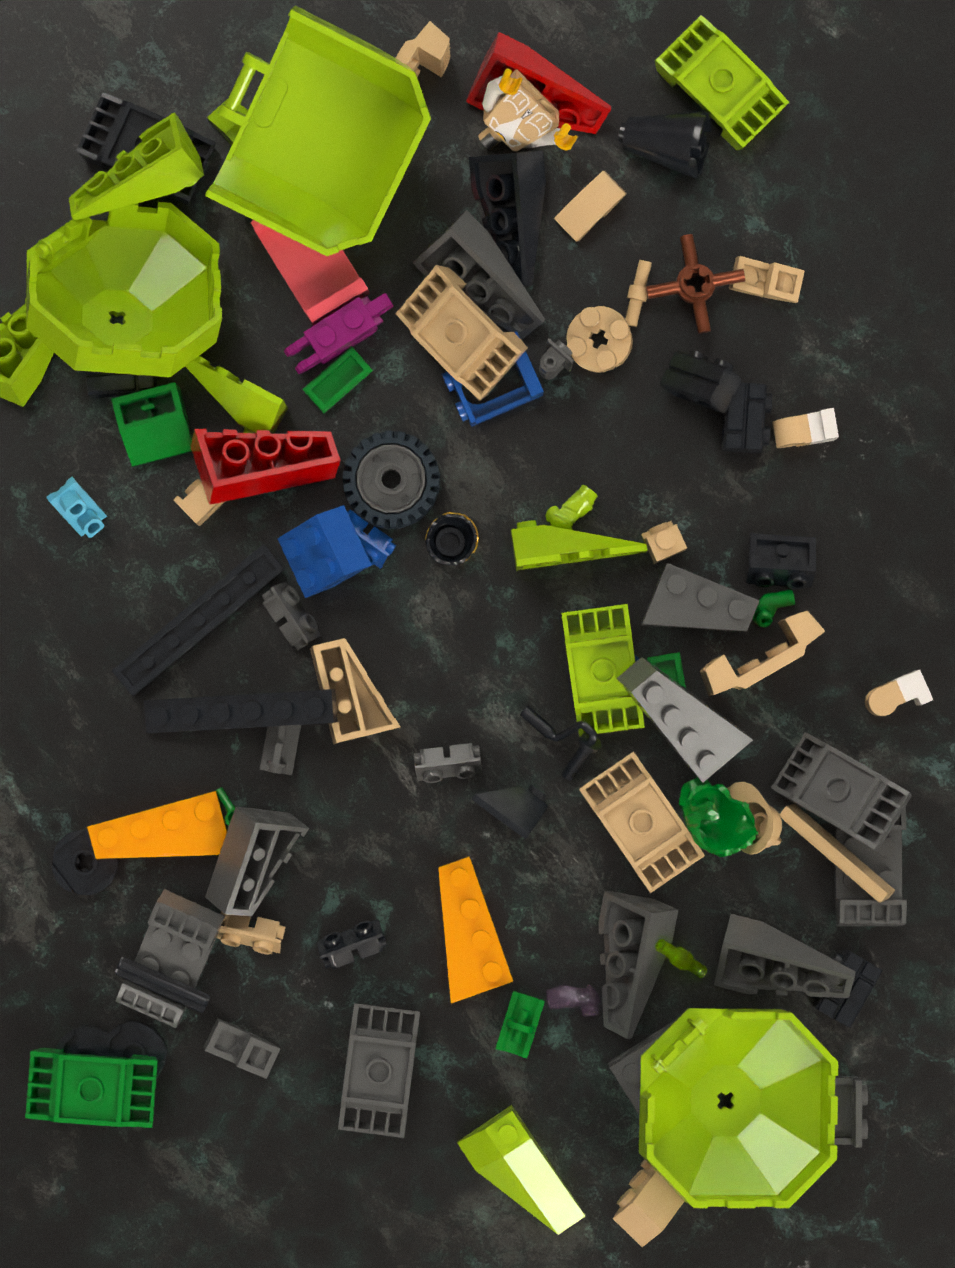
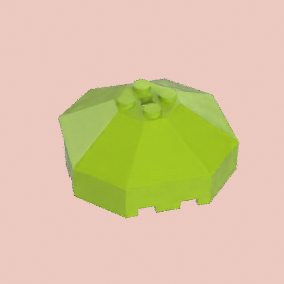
[26,202,222,377]
[639,1008,838,1208]

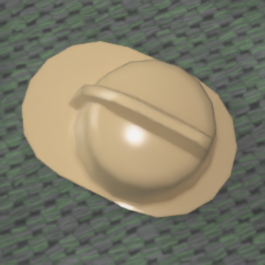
[727,782,782,855]

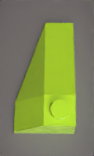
[69,112,204,221]

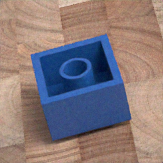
[277,505,372,598]

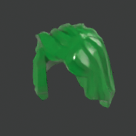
[679,778,758,857]

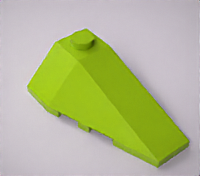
[0,298,54,407]
[185,356,288,433]
[511,520,648,571]
[457,1105,585,1235]

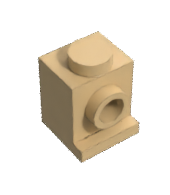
[174,479,226,526]
[641,521,687,564]

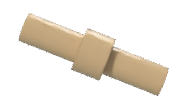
[625,260,652,327]

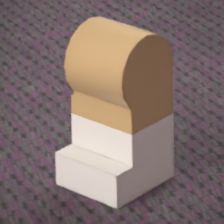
[772,408,839,448]
[865,670,933,716]

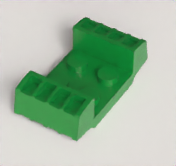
[25,1048,158,1128]

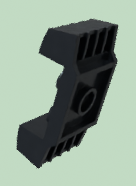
[76,92,216,205]

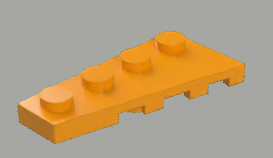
[87,791,227,859]
[438,856,513,1003]

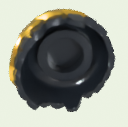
[425,512,479,566]

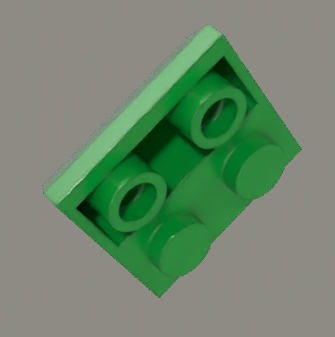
[111,382,193,467]

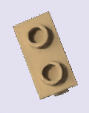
[217,911,286,954]

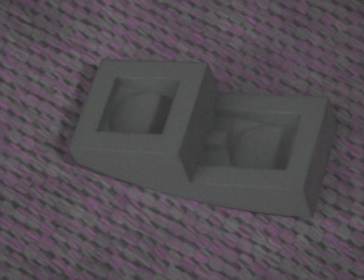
[203,1018,280,1079]

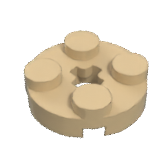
[566,306,633,373]

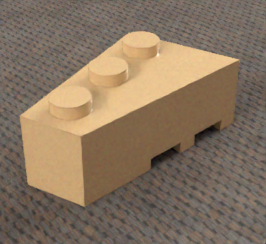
[310,638,401,744]
[613,1159,684,1247]

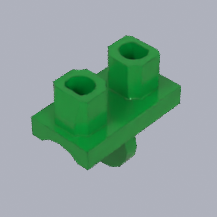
[495,991,545,1059]

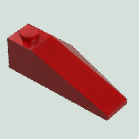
[466,32,612,134]

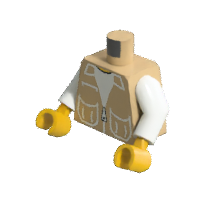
[478,68,578,151]

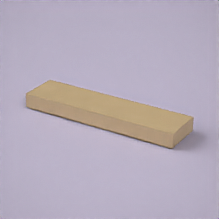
[779,804,895,902]

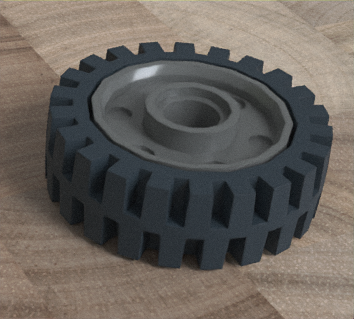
[343,431,440,529]

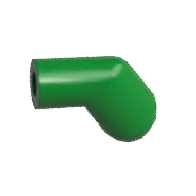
[753,589,795,628]

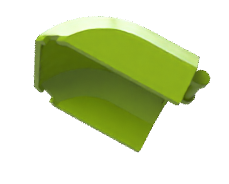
[205,5,431,256]

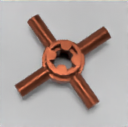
[646,234,745,334]

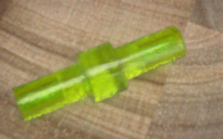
[655,939,707,978]

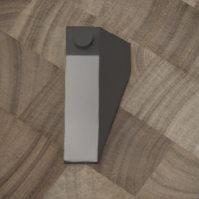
[412,210,545,339]
[598,891,678,1039]
[714,914,856,998]

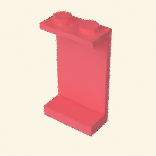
[250,220,369,326]

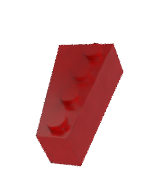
[191,429,341,505]

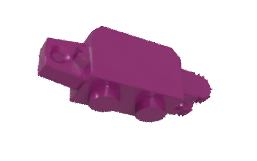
[284,293,393,374]

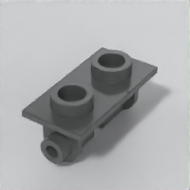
[539,338,574,380]
[262,581,322,651]
[260,725,301,775]
[414,743,482,783]

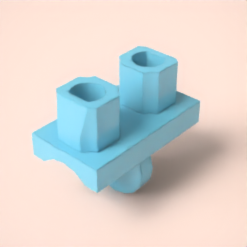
[46,477,107,538]

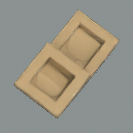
[554,170,627,242]
[729,256,805,303]

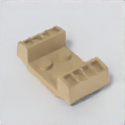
[396,21,451,77]
[395,265,528,400]
[700,611,825,696]
[579,751,705,893]

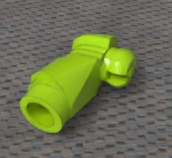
[545,485,598,530]

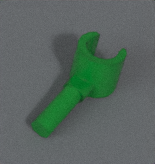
[216,787,235,826]

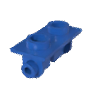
[347,509,397,569]

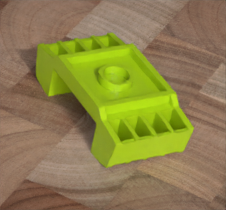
[655,15,789,150]
[561,604,645,736]

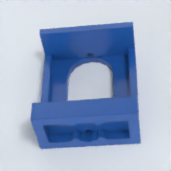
[442,332,544,427]

